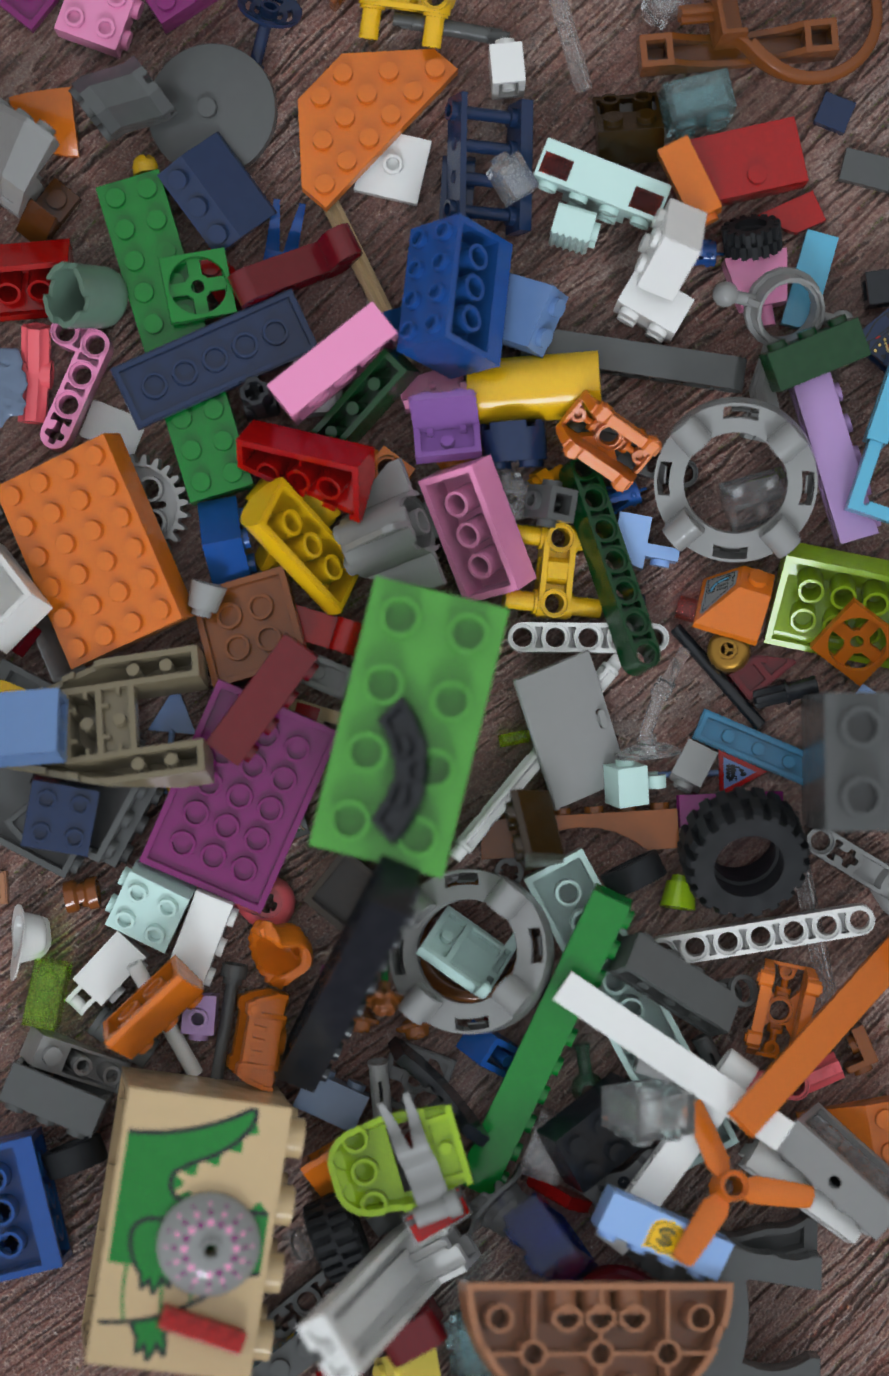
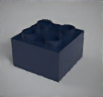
[21,774,100,857]

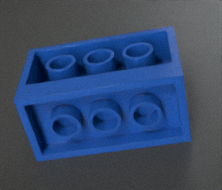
[396,213,513,379]
[0,1126,73,1282]

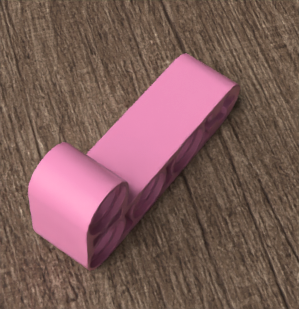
[40,323,114,453]

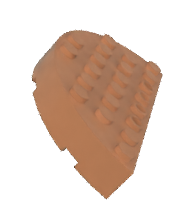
[458,1280,734,1376]

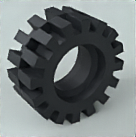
[721,214,783,261]

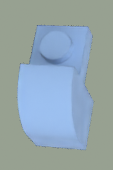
[617,511,680,571]

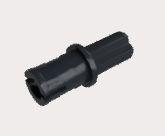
[752,675,819,708]

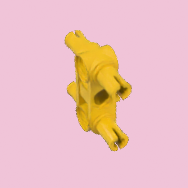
[358,0,456,49]
[501,523,603,620]

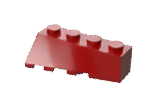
[236,419,375,524]

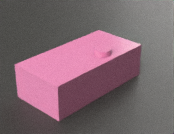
[267,301,398,426]
[418,454,537,601]

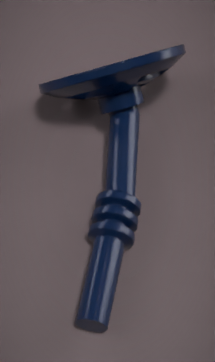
[237,0,302,69]

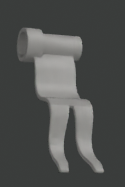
[377,1092,465,1228]

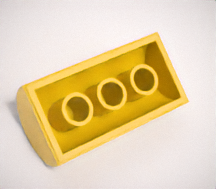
[466,350,602,425]
[241,477,359,615]

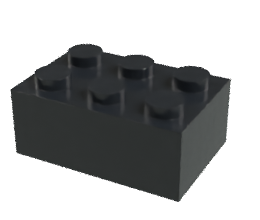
[536,1072,659,1194]

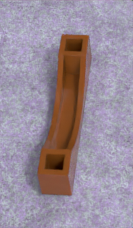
[636,17,840,78]
[480,802,679,860]

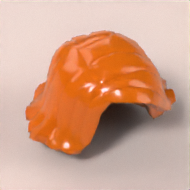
[248,919,314,990]

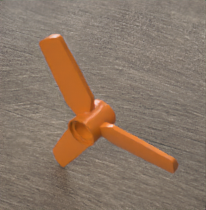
[672,1100,815,1266]

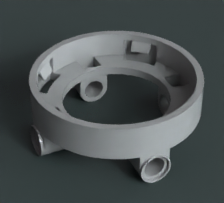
[654,397,818,562]
[389,869,554,1034]

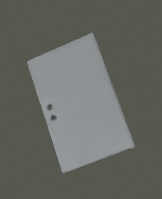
[513,650,622,811]

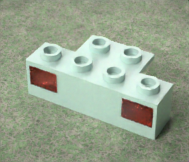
[533,137,672,230]

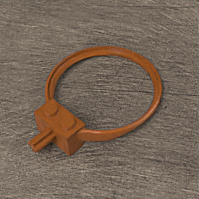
[677,0,883,85]

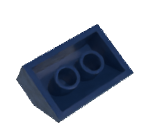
[157,132,277,252]

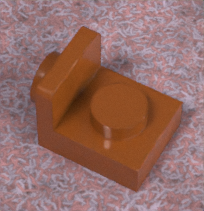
[842,1021,879,1076]

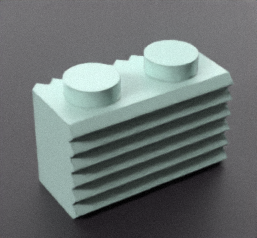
[548,202,601,255]

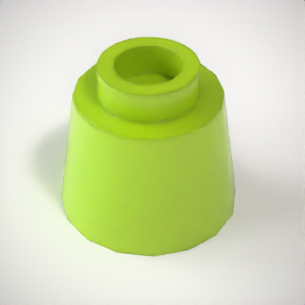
[659,874,696,911]

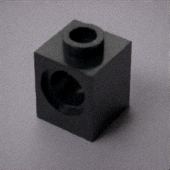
[860,269,889,310]

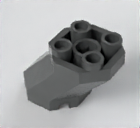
[68,55,178,143]

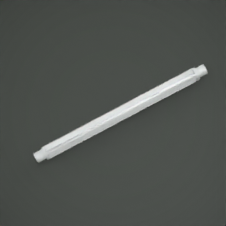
[449,653,622,863]

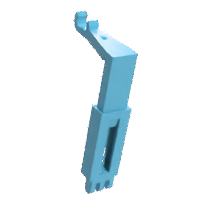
[844,363,889,524]

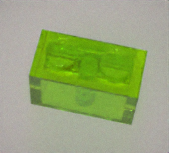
[21,957,73,1031]

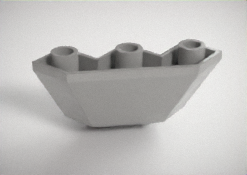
[0,98,60,219]

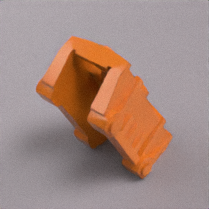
[556,390,663,493]
[743,958,823,1059]
[226,987,289,1092]

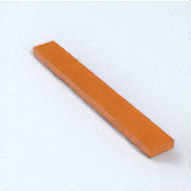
[727,934,889,1138]

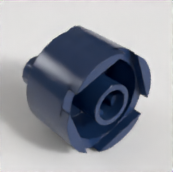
[480,419,548,470]

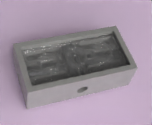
[777,1102,889,1241]

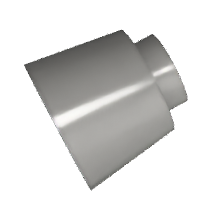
[188,579,227,618]

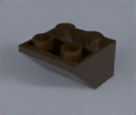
[592,91,664,165]
[505,789,564,871]

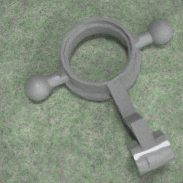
[712,267,854,443]

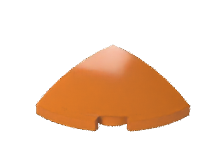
[9,87,80,158]

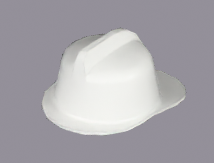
[10,904,52,981]

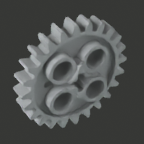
[129,454,191,551]

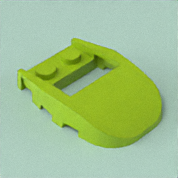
[328,1104,473,1217]

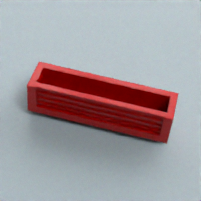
[157,1303,247,1355]

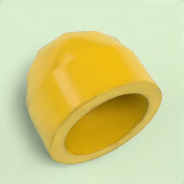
[132,154,159,176]

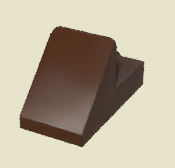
[16,177,82,242]

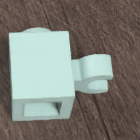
[603,757,667,809]

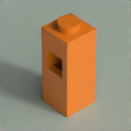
[657,135,722,226]

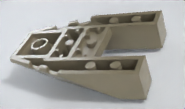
[7,644,215,788]

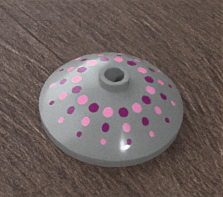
[156,1192,261,1297]

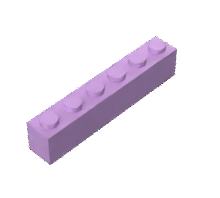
[789,372,881,547]

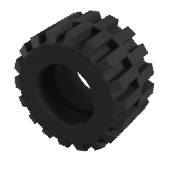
[303,1193,370,1284]

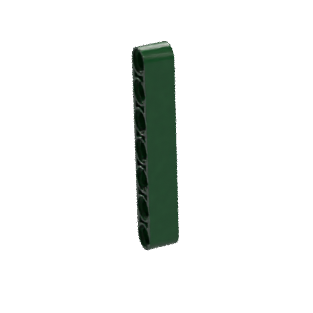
[559,458,661,676]

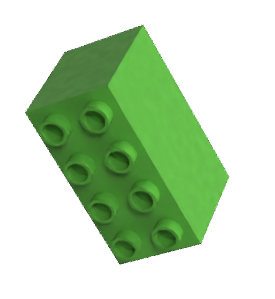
[308,576,510,878]

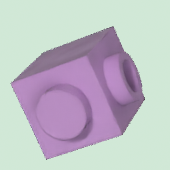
[181,992,220,1041]

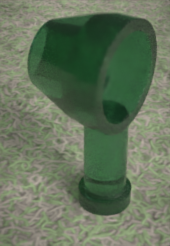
[571,1042,602,1099]

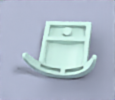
[415,905,517,999]

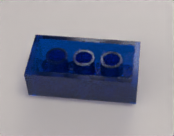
[503,1193,598,1280]

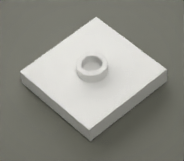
[354,134,432,206]

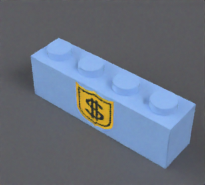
[590,1183,734,1281]

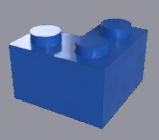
[197,495,258,585]

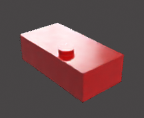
[665,116,809,206]

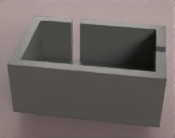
[0,1057,114,1139]

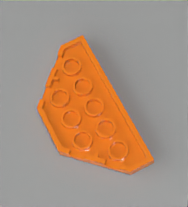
[298,49,458,212]

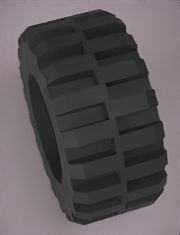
[677,786,810,918]

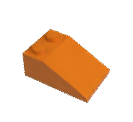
[795,1095,889,1165]

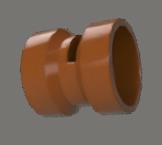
[63,876,102,913]

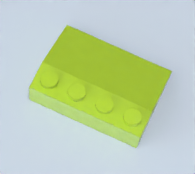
[764,542,889,668]

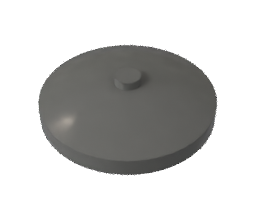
[149,43,278,169]

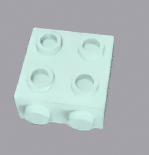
[105,858,197,953]

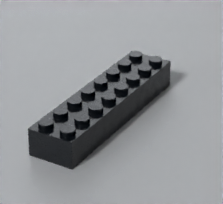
[277,855,422,1093]

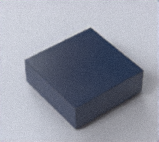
[812,91,856,136]

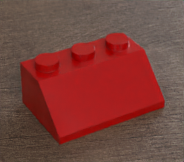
[0,238,74,322]

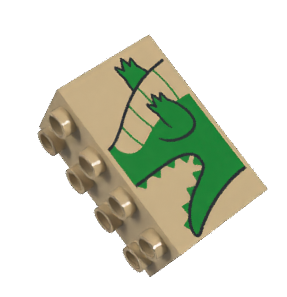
[81,1066,306,1376]

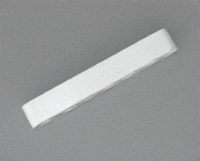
[654,903,875,964]
[595,1048,759,1255]

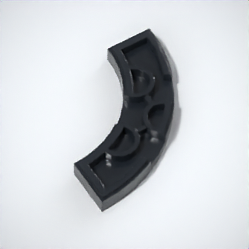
[370,696,430,845]
[388,1036,490,1147]

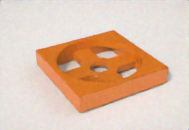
[810,598,889,686]

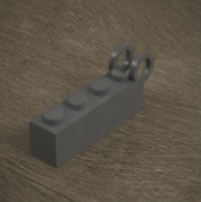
[608,932,758,1037]

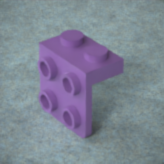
[409,388,482,464]

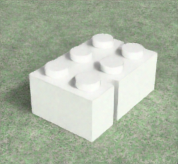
[0,543,53,654]

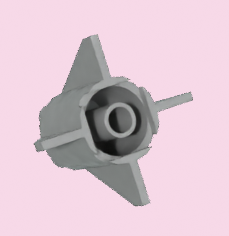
[333,458,446,588]

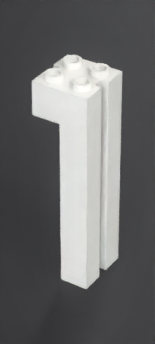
[296,1219,482,1376]

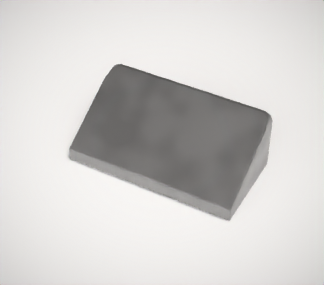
[35,617,86,684]

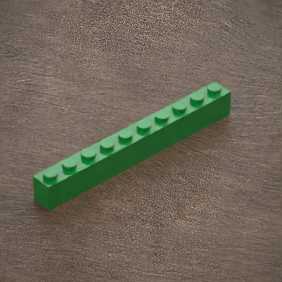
[462,883,635,1194]

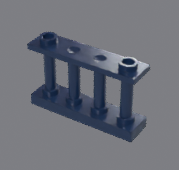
[443,91,534,237]

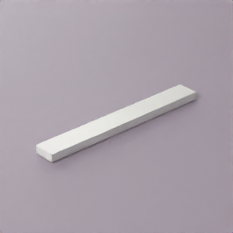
[552,971,795,1151]

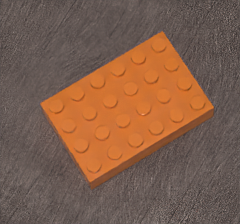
[0,433,197,670]

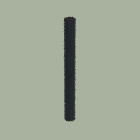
[670,623,766,730]

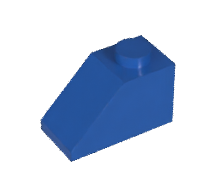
[455,1019,518,1078]

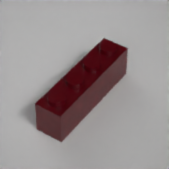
[206,632,319,766]

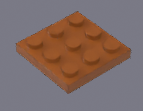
[195,566,307,688]

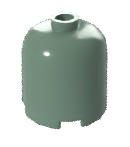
[43,262,128,329]

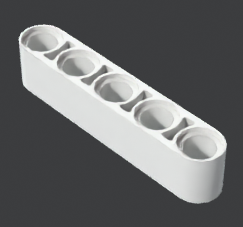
[507,622,669,654]

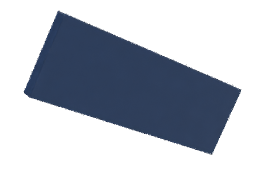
[110,288,318,431]

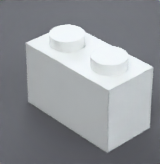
[488,38,526,100]

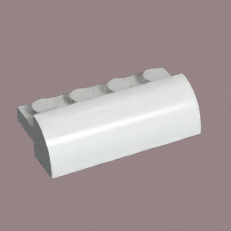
[738,1138,862,1244]

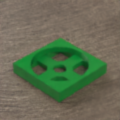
[159,247,237,325]

